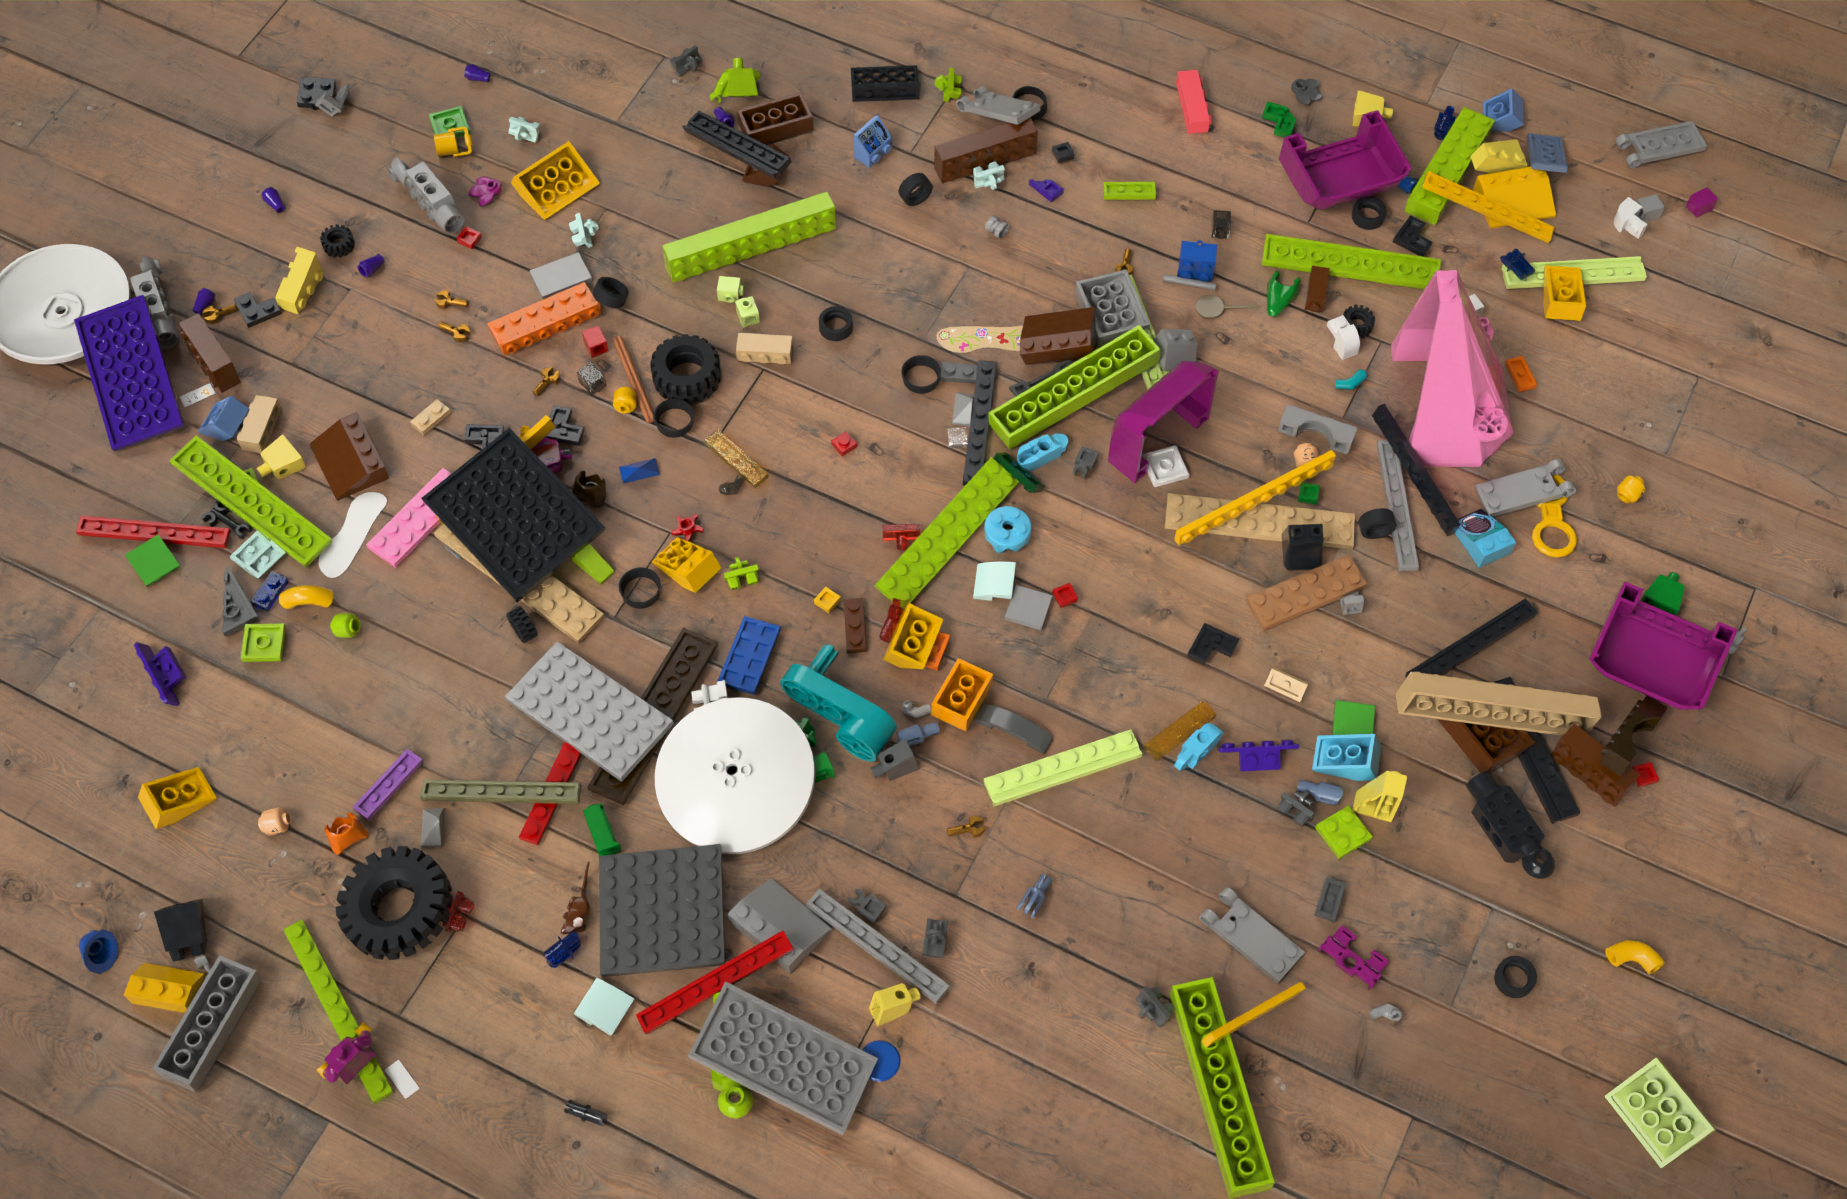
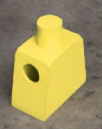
[1352,91,1393,126]
[256,435,306,480]
[869,983,920,1027]

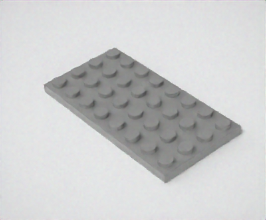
[505,642,674,782]
[688,981,878,1136]

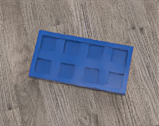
[717,616,781,695]

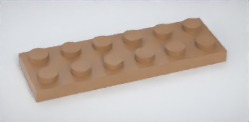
[1246,554,1367,631]

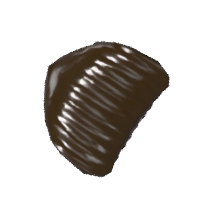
[571,471,606,507]

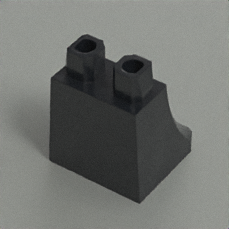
[1281,524,1324,571]
[154,898,207,962]

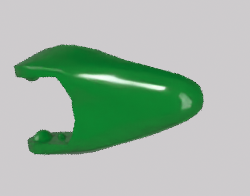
[1267,270,1301,317]

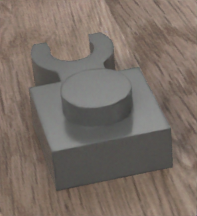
[1073,446,1099,479]
[848,889,887,924]

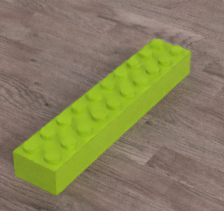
[662,192,836,283]
[988,325,1160,450]
[1169,977,1275,1199]

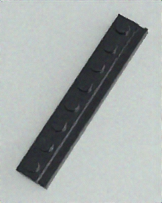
[683,111,792,179]
[1494,677,1580,824]

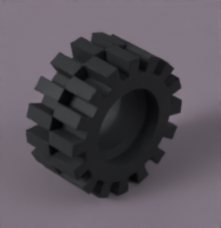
[320,224,355,258]
[1343,305,1375,339]
[506,606,538,644]

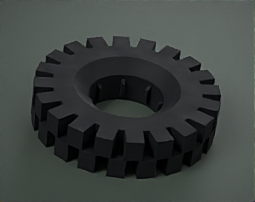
[336,846,453,960]

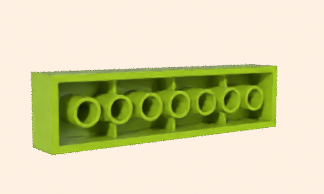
[1404,107,1495,225]

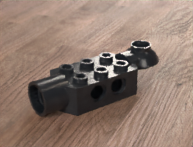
[1465,771,1555,879]

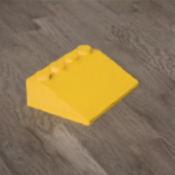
[511,141,600,220]
[1473,166,1556,229]

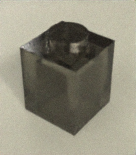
[1211,210,1231,239]
[577,362,606,395]

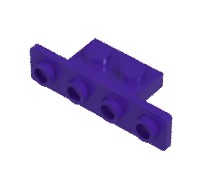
[134,642,186,706]
[1217,740,1299,771]

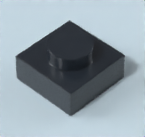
[1052,142,1074,163]

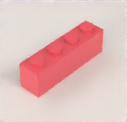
[1176,70,1212,134]

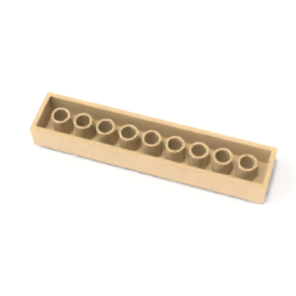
[1396,672,1602,736]

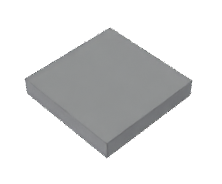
[1005,585,1053,630]

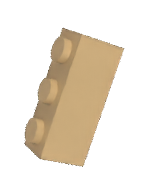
[736,333,793,364]
[237,395,281,453]

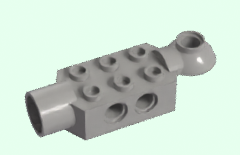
[388,157,465,234]
[130,256,179,349]

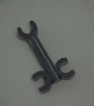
[201,500,251,540]

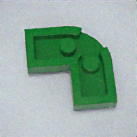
[1262,101,1296,138]

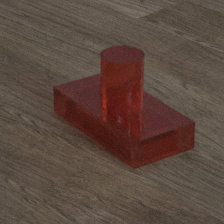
[882,523,920,550]

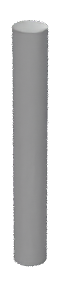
[1163,274,1216,290]

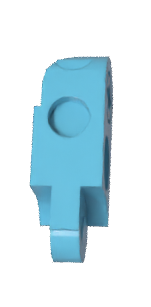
[1017,433,1068,472]
[1174,723,1224,771]

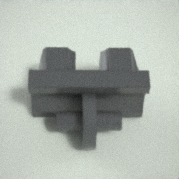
[670,45,702,76]
[1277,790,1315,826]
[922,918,948,958]
[1136,986,1175,1028]

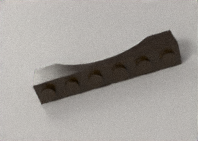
[1600,695,1667,776]

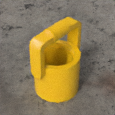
[433,127,473,157]

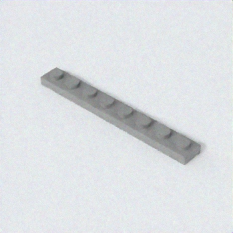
[1376,440,1419,572]
[806,889,949,1004]

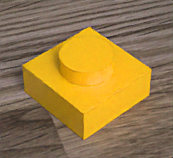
[814,587,841,613]

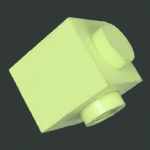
[717,276,744,303]
[735,296,760,328]

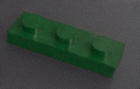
[993,452,1045,493]

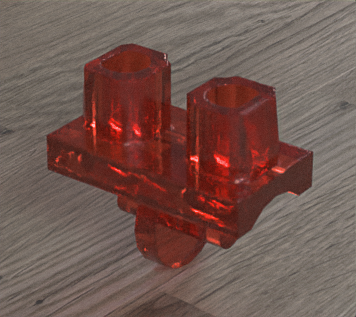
[442,891,474,933]

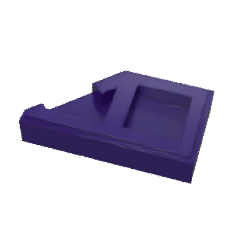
[1029,179,1064,202]

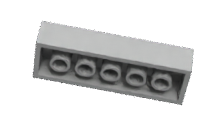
[152,955,262,1093]

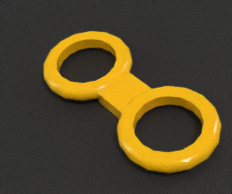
[1532,475,1577,558]

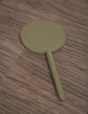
[1196,295,1258,319]

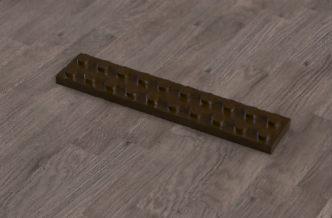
[587,628,718,806]

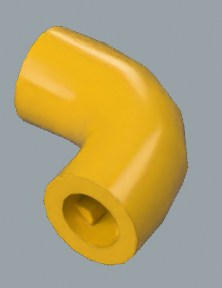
[279,585,333,609]
[1605,940,1666,975]

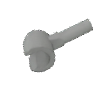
[194,955,211,973]

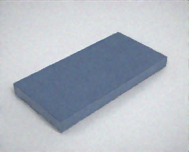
[1527,133,1568,173]

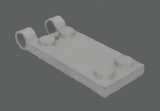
[956,86,1040,125]
[1615,121,1707,169]
[1474,459,1576,517]
[1199,887,1304,984]

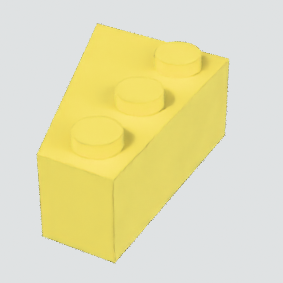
[1471,139,1528,173]
[275,247,324,314]
[1352,771,1407,822]

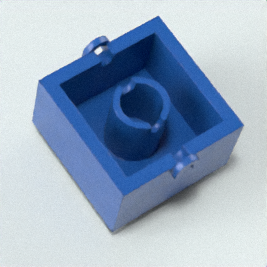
[1177,240,1217,282]

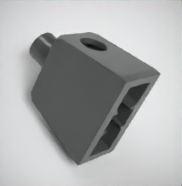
[871,739,919,781]

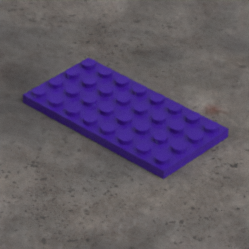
[74,295,184,451]

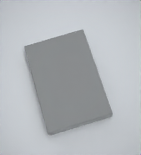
[529,252,592,299]

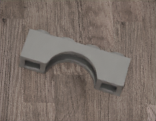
[1278,405,1357,455]

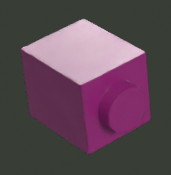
[1686,187,1718,218]

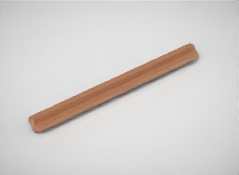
[613,336,654,424]

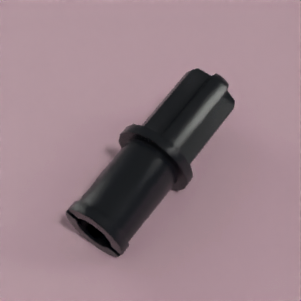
[564,1100,608,1126]

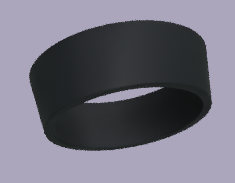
[1012,86,1047,121]
[901,355,941,394]
[653,398,694,438]
[619,567,661,609]

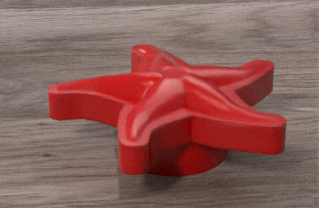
[671,514,704,542]

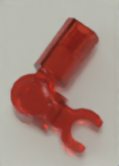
[879,598,903,643]

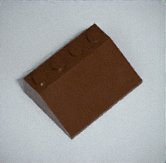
[1020,307,1096,365]
[309,412,389,501]
[1438,719,1535,773]

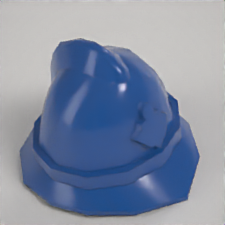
[78,929,118,974]

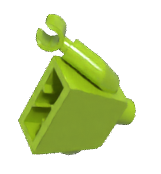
[709,58,761,103]

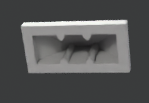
[952,392,974,426]
[421,808,444,848]

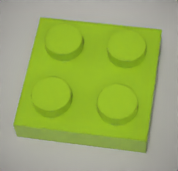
[241,623,286,662]
[1315,805,1373,860]

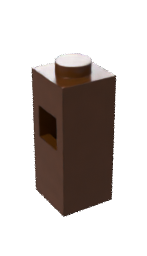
[1305,266,1330,312]

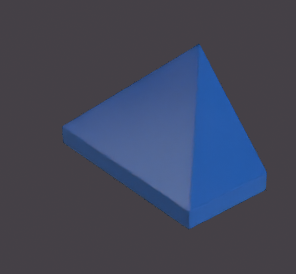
[619,458,660,484]

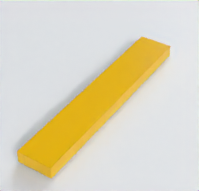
[1202,982,1306,1047]

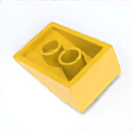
[1543,265,1586,321]
[138,767,217,829]

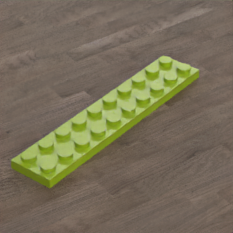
[1262,234,1441,289]
[169,435,333,568]
[874,457,1019,612]

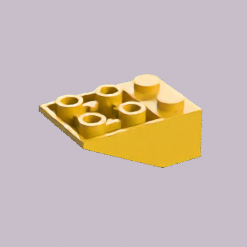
[652,537,721,593]

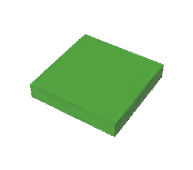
[429,106,471,138]
[125,535,180,587]
[1332,700,1375,735]

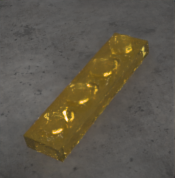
[704,430,769,488]
[1143,701,1216,762]

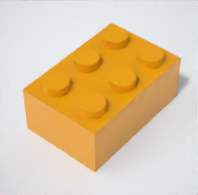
[931,658,993,731]

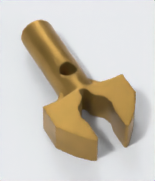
[1115,248,1134,275]
[434,290,469,309]
[202,304,237,324]
[438,321,471,343]
[532,367,560,396]
[946,816,985,838]

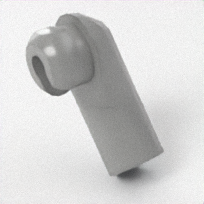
[902,700,931,718]
[1369,1003,1402,1021]

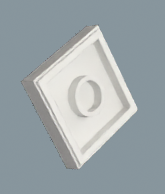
[1142,445,1189,487]

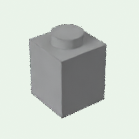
[1636,194,1664,222]

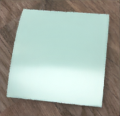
[230,530,286,580]
[973,562,1016,601]
[574,978,634,1036]

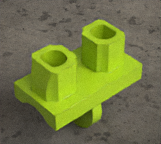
[934,67,962,102]
[723,557,759,590]

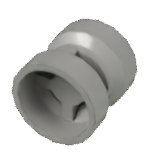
[985,215,1009,239]

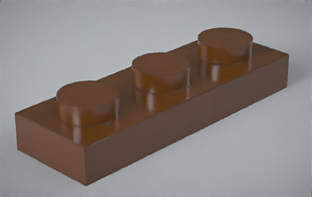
[844,598,866,653]

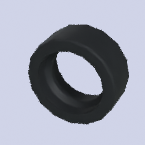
[898,173,933,206]
[1352,196,1386,230]
[593,277,629,308]
[819,306,853,341]
[1358,508,1397,539]
[1494,956,1537,998]

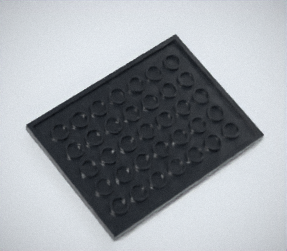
[421,428,606,603]

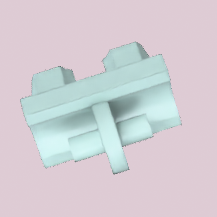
[509,117,540,143]
[973,161,1005,190]
[569,213,599,248]

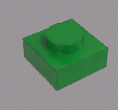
[1298,482,1320,505]

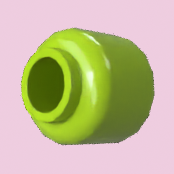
[330,613,361,638]

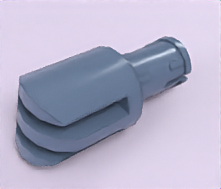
[897,721,940,747]
[1297,779,1343,806]
[1017,874,1052,918]

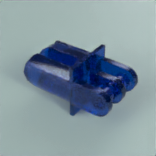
[1434,106,1456,140]
[1500,249,1535,280]
[544,932,581,968]

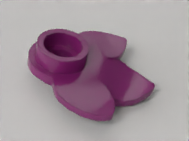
[468,176,502,207]

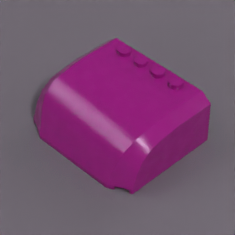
[1279,110,1412,210]
[1108,361,1219,483]
[1589,582,1738,710]

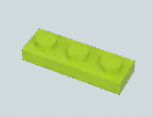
[1103,182,1156,200]

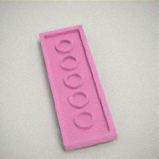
[366,468,451,568]

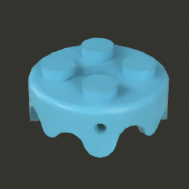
[984,506,1031,553]

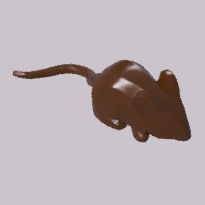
[560,862,591,935]

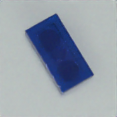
[250,571,289,612]

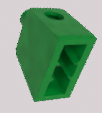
[1640,572,1685,616]

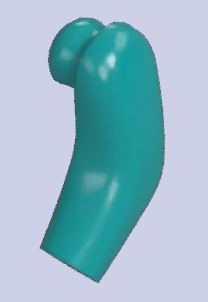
[1335,369,1367,390]

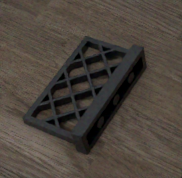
[851,65,919,102]

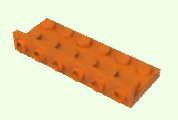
[487,282,602,356]

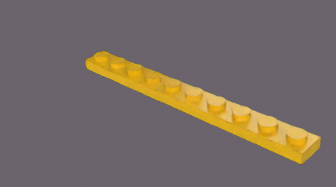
[1174,450,1336,546]

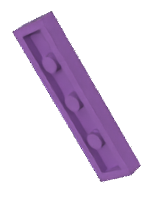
[352,749,424,821]

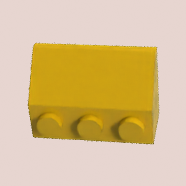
[883,603,944,669]
[124,963,205,1013]

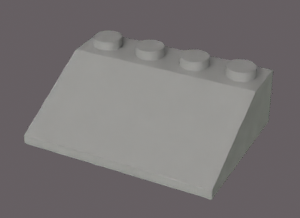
[1075,270,1150,349]
[728,878,832,974]

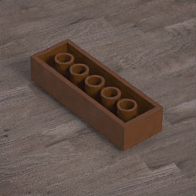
[934,118,1038,183]

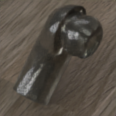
[719,475,745,495]

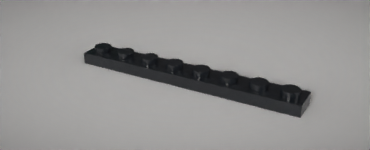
[963,360,997,485]
[1372,404,1461,536]
[1405,598,1538,678]

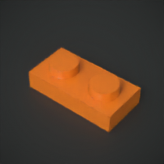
[1505,356,1537,392]
[925,632,950,671]

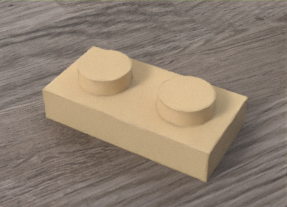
[410,399,451,436]
[1264,667,1309,702]

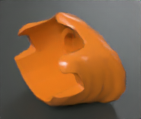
[325,812,369,855]

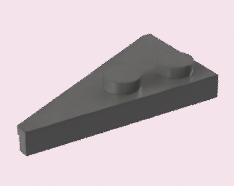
[222,567,259,637]

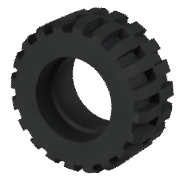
[650,334,721,405]

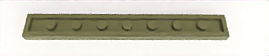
[420,780,582,804]

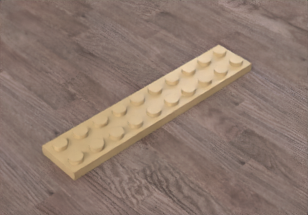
[1164,493,1355,549]
[434,524,604,644]

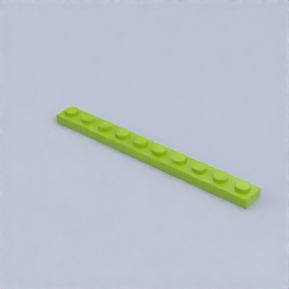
[283,919,394,1104]

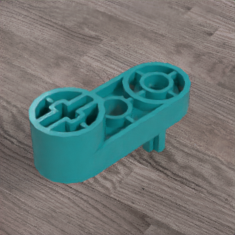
[780,644,897,762]

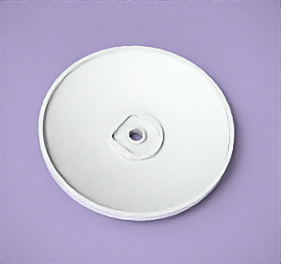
[0,244,131,364]
[655,698,815,854]

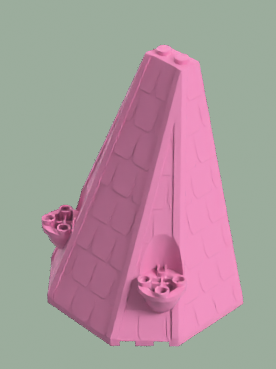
[1391,270,1514,467]

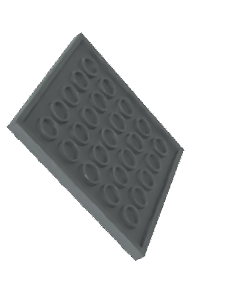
[599,844,726,977]

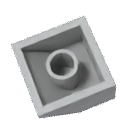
[1153,329,1198,371]

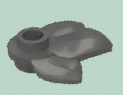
[1291,79,1323,105]

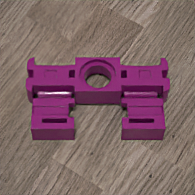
[1319,925,1389,990]

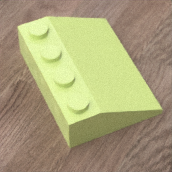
[1605,1058,1716,1168]

